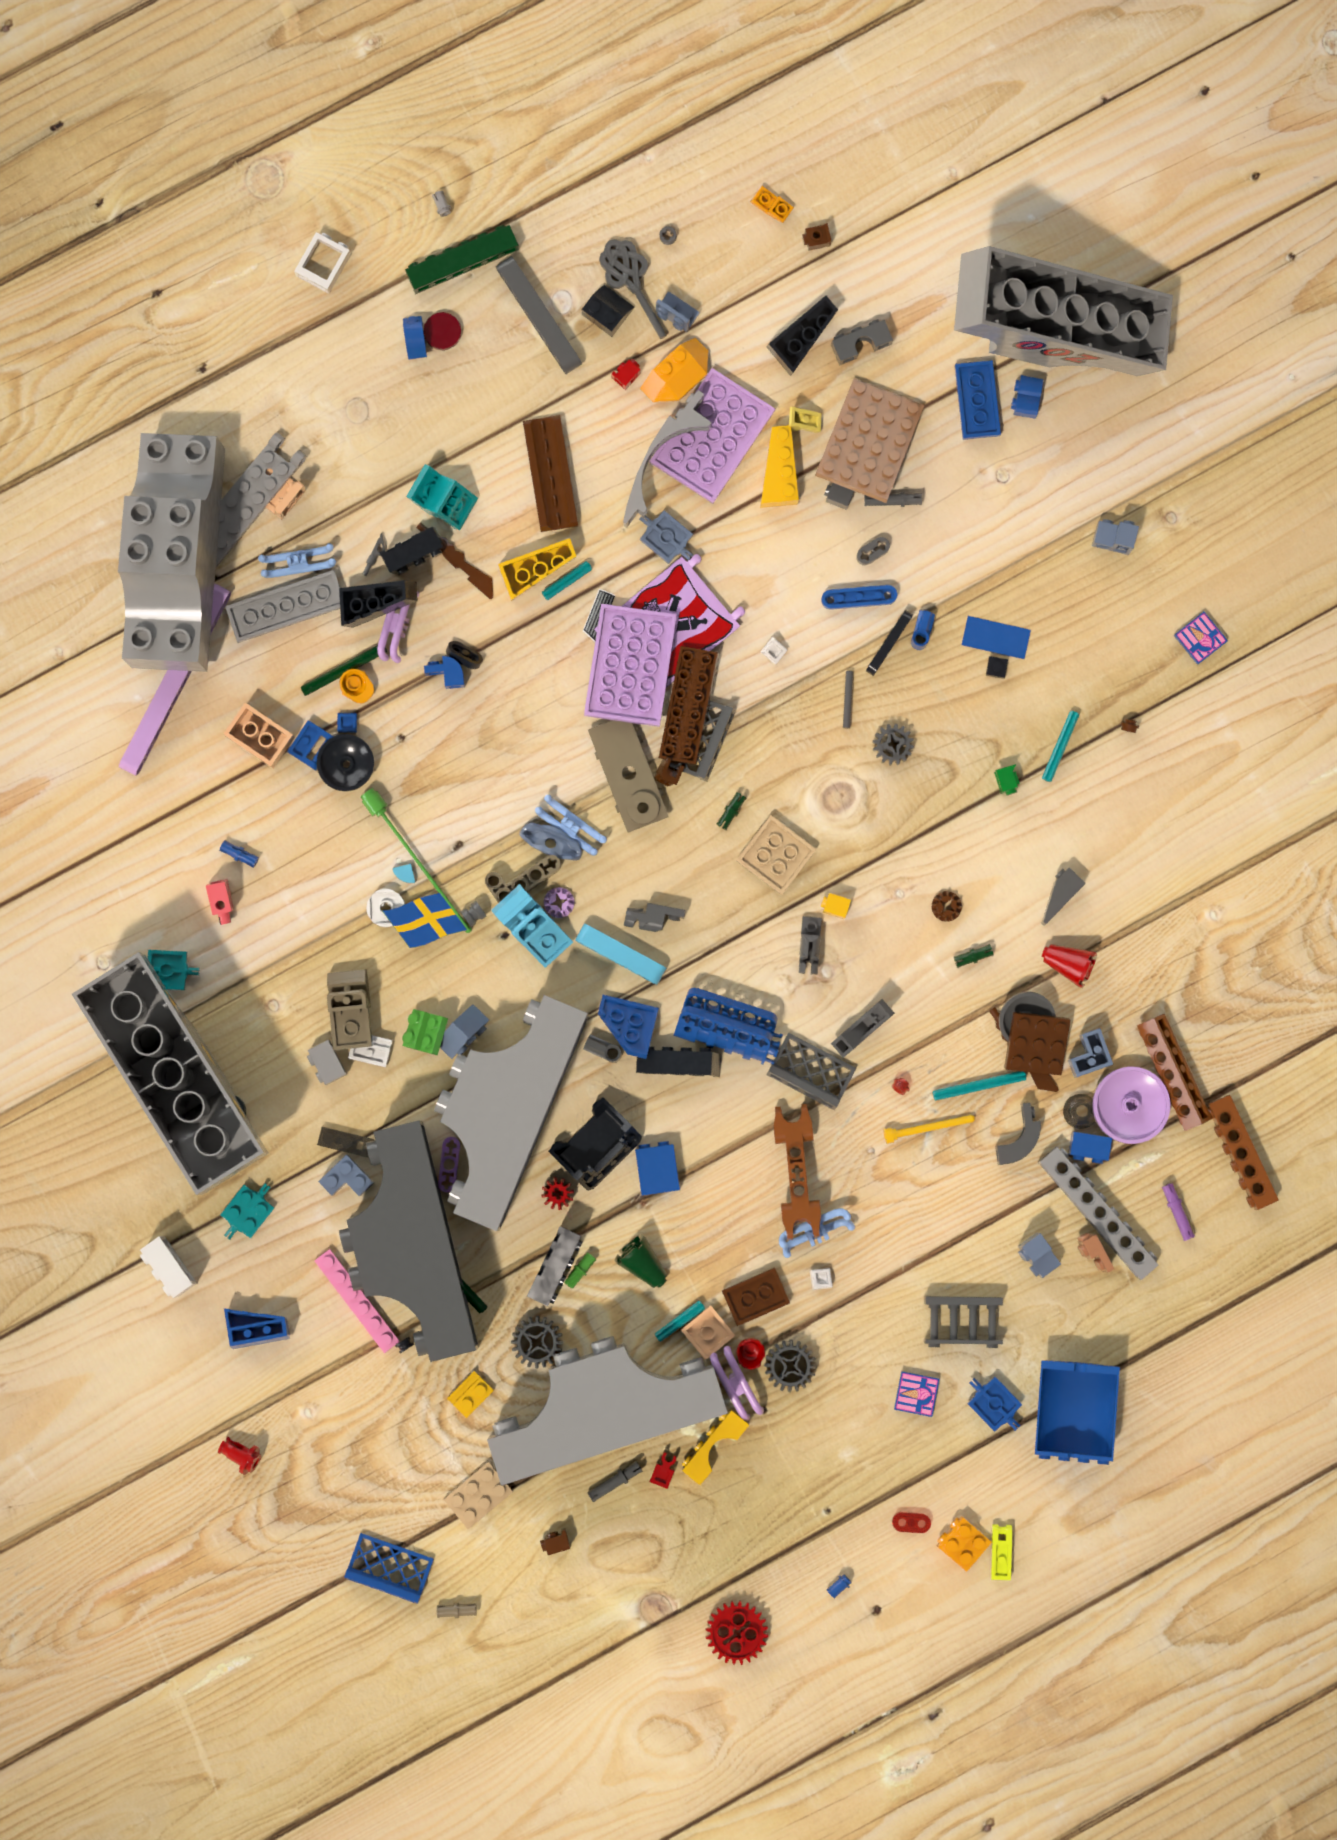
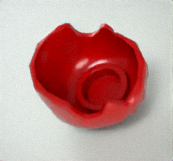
[736,1338,765,1370]

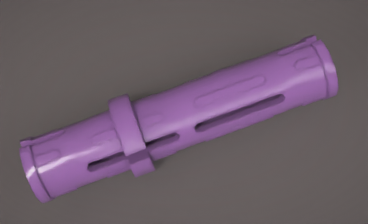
[1161,1183,1195,1241]

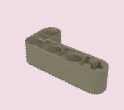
[485,855,561,903]

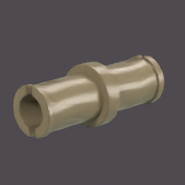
[437,1603,477,1618]

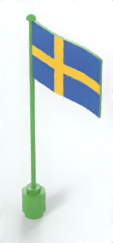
[361,788,472,948]

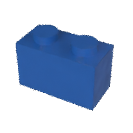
[1068,1132,1112,1164]

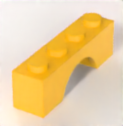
[681,1409,749,1485]

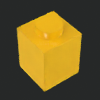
[821,893,851,919]

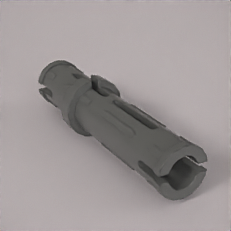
[864,492,922,507]
[587,1461,643,1503]

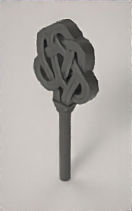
[599,239,667,339]

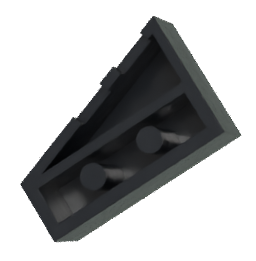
[379,527,445,575]

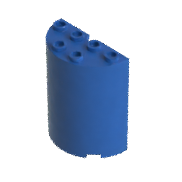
[1035,1360,1120,1465]

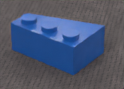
[224,1308,290,1349]

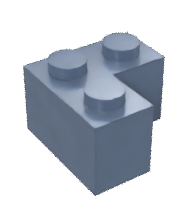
[1092,519,1139,555]
[440,1004,489,1059]
[1068,1028,1113,1078]
[318,1155,374,1196]
[1018,1233,1061,1278]

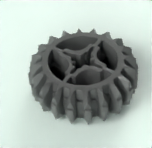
[511,1316,563,1369]
[764,1339,817,1392]

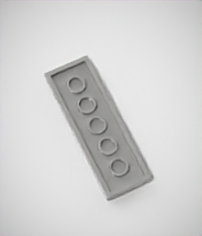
[225,570,340,643]

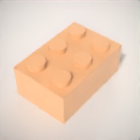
[224,703,295,769]

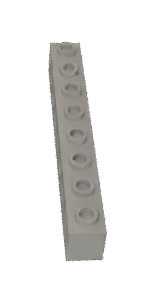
[1038,1147,1158,1280]

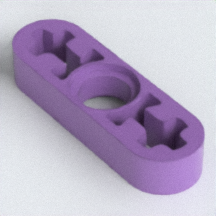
[438,1137,460,1193]

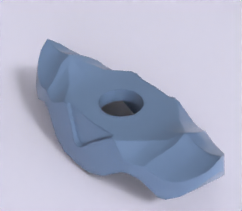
[519,823,581,861]

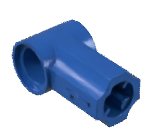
[911,610,935,650]

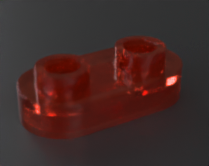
[892,1512,931,1533]

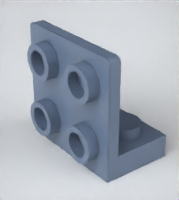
[656,291,700,332]

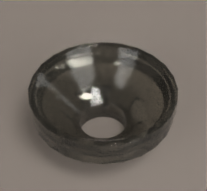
[1063,1094,1096,1129]

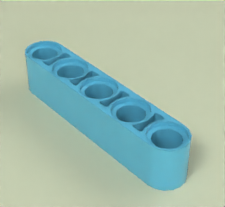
[575,923,667,985]

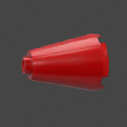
[1041,944,1097,988]

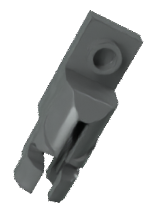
[624,903,685,932]
[798,916,822,975]

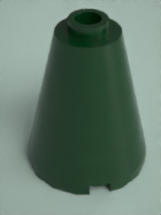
[615,1234,667,1288]

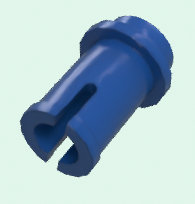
[826,1574,852,1599]

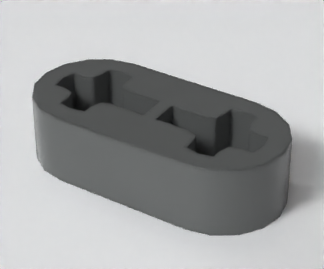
[856,537,890,565]

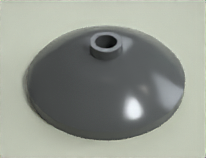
[999,992,1056,1041]

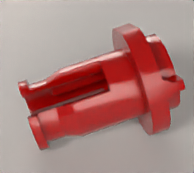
[218,1437,262,1475]

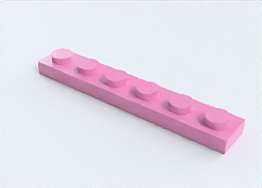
[315,1249,400,1353]

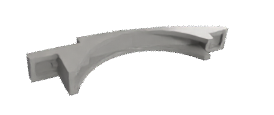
[623,390,712,528]

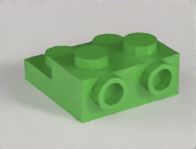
[402,1009,448,1055]

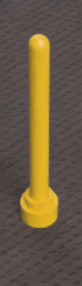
[883,1115,975,1144]

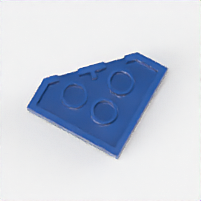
[598,995,659,1059]

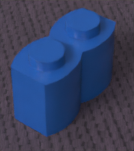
[1011,375,1044,419]

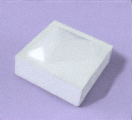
[761,637,787,664]
[810,1268,833,1290]

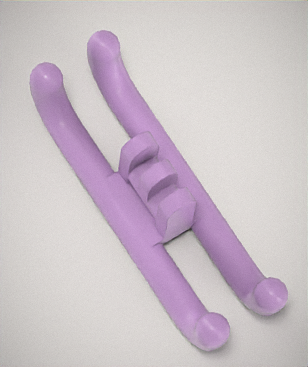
[377,591,419,663]
[710,1346,764,1422]

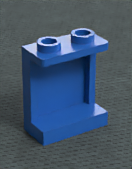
[635,1141,680,1196]

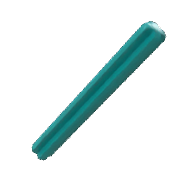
[932,1071,1027,1101]

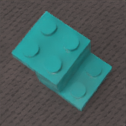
[406,464,478,531]

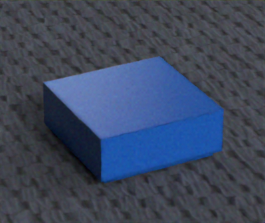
[337,713,357,733]

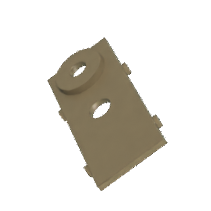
[588,720,669,833]

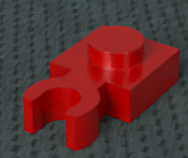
[649,1452,676,1489]

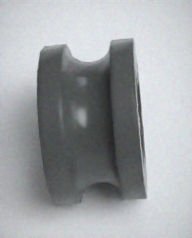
[659,226,677,245]

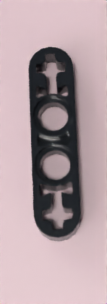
[866,610,913,676]

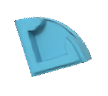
[392,864,415,883]

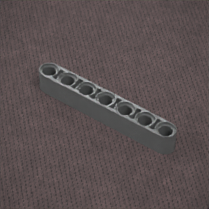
[495,256,582,374]

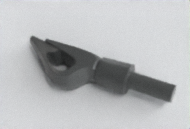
[363,533,386,576]

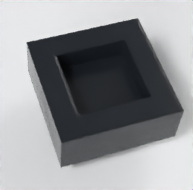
[986,656,1008,679]

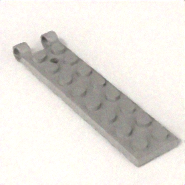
[216,432,307,567]

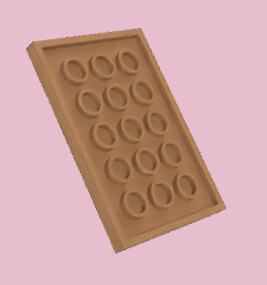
[815,378,924,503]

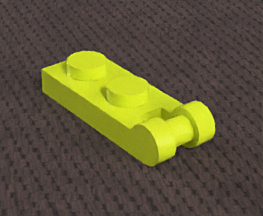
[991,1524,1012,1580]

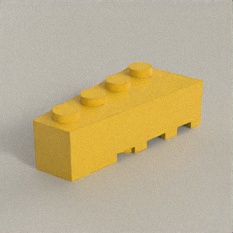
[760,425,799,508]
[498,538,576,601]

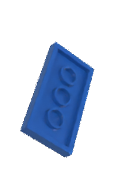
[954,360,1001,440]

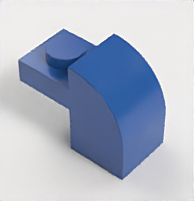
[403,316,427,360]
[424,656,465,689]

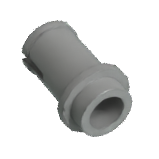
[432,191,451,217]

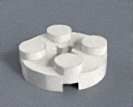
[366,889,405,927]

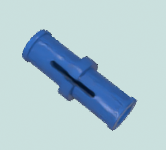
[219,840,259,868]

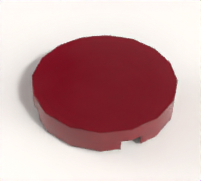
[423,312,461,351]

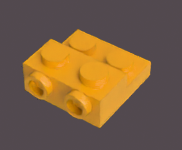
[937,1516,992,1572]

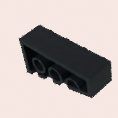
[766,295,838,376]
[339,580,418,628]

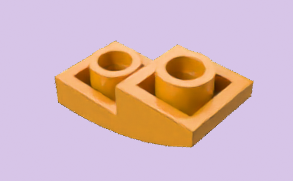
[750,186,794,223]

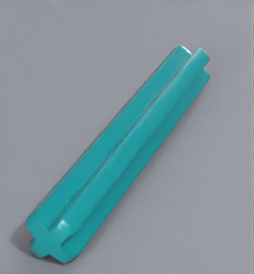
[1042,711,1079,782]

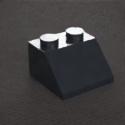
[581,284,635,337]

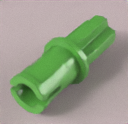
[565,1252,596,1288]

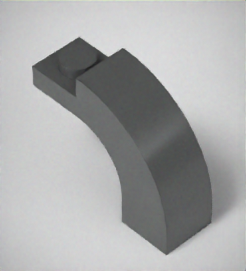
[831,999,895,1058]
[995,1103,1041,1165]

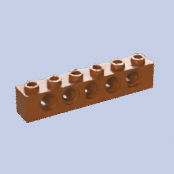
[1137,1014,1212,1131]
[1206,1095,1279,1210]

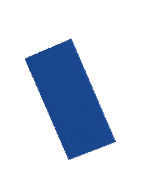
[962,616,1031,659]

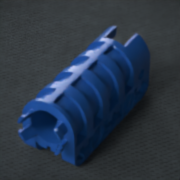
[673,988,783,1065]

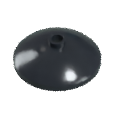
[316,734,374,792]

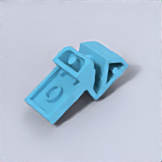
[491,884,573,968]

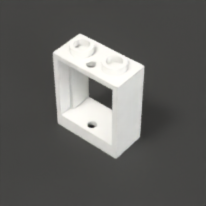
[294,232,351,294]

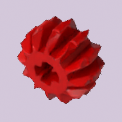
[541,1177,574,1210]

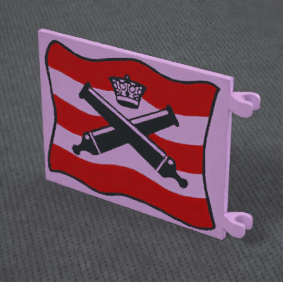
[594,554,745,688]

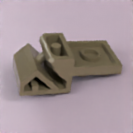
[327,969,373,1050]

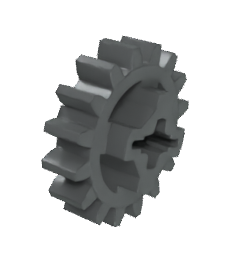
[872,724,914,766]

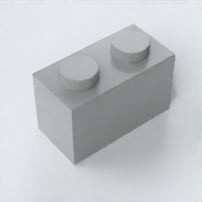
[307,1040,347,1085]

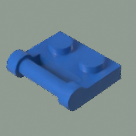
[287,720,334,771]

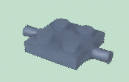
[639,510,694,564]

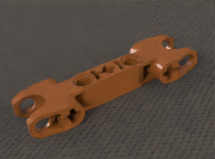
[773,1104,821,1240]

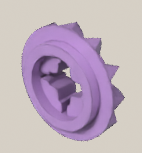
[544,887,574,918]

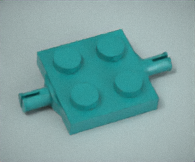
[148,950,200,990]
[220,1183,275,1240]

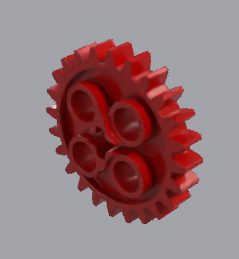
[705,1600,768,1665]

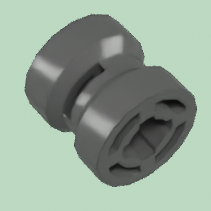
[460,901,487,927]

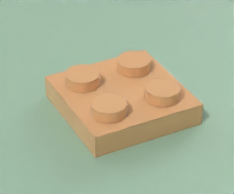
[681,1305,735,1360]

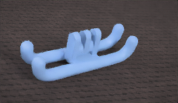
[258,543,336,578]
[535,794,607,856]
[779,1208,855,1258]

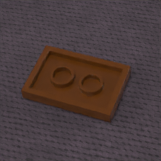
[722,1268,790,1326]

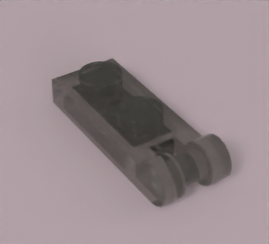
[317,1127,374,1158]

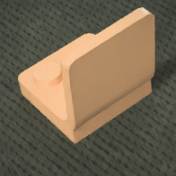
[266,469,306,520]

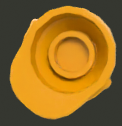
[339,669,374,704]

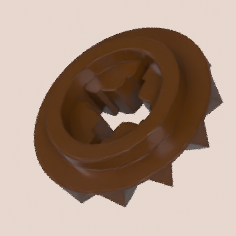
[931,891,962,922]

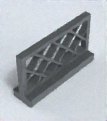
[665,701,735,782]
[766,1033,856,1110]

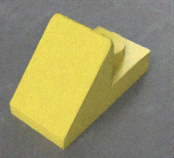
[789,407,822,433]

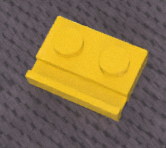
[447,1371,494,1418]

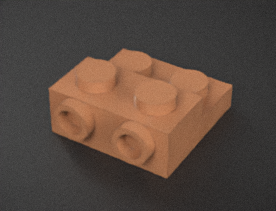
[1077,1233,1114,1273]

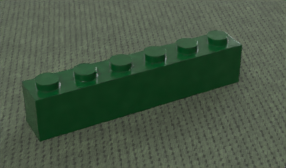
[405,225,519,295]

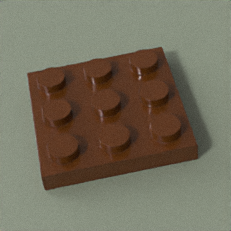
[1004,1012,1071,1075]

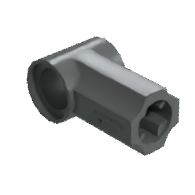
[583,1034,622,1063]

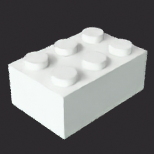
[140,1236,197,1298]

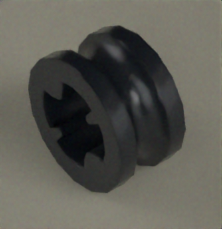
[395,1336,414,1354]

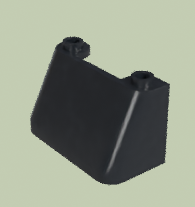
[548,1097,642,1191]

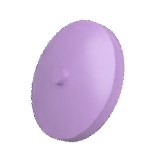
[1092,1067,1170,1144]

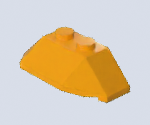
[640,338,708,403]

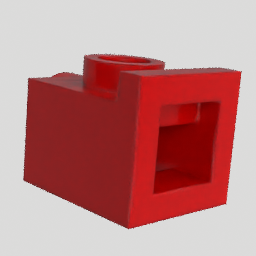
[611,359,641,391]

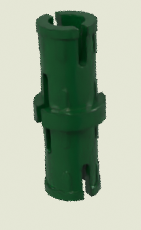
[716,792,747,831]
[953,944,994,968]

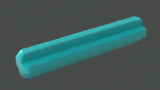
[542,561,592,600]
[655,1301,705,1342]

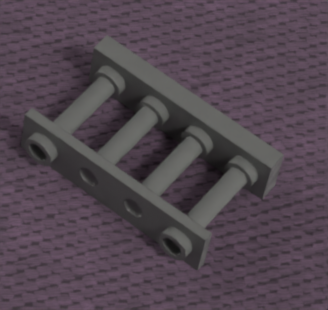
[924,1296,1003,1348]

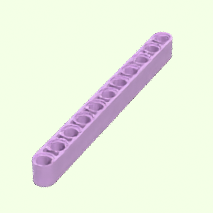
[119,583,231,776]

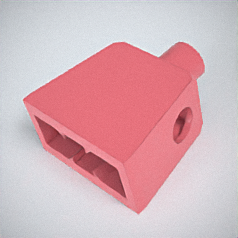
[206,879,233,925]

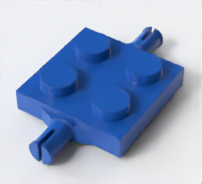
[967,1376,1022,1432]

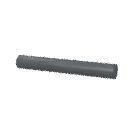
[843,671,853,729]

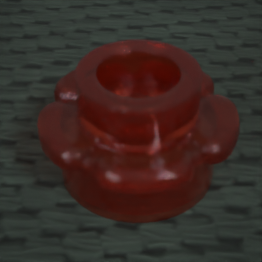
[892,1078,910,1095]

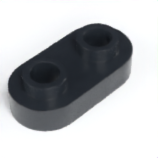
[446,641,483,669]

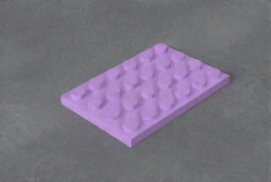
[650,368,775,504]
[584,604,677,727]

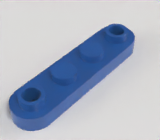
[821,585,897,610]

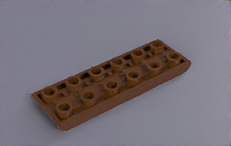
[523,415,578,532]
[659,646,718,765]

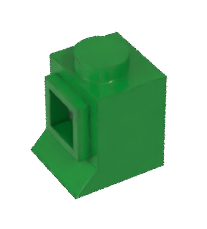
[994,764,1020,796]

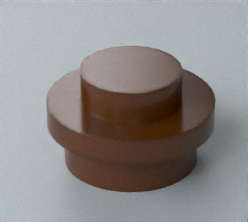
[1120,719,1139,733]

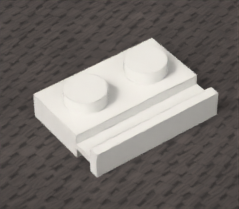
[348,1035,393,1067]

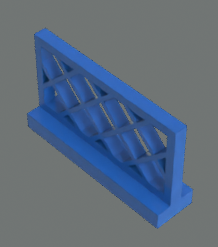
[344,1533,434,1604]

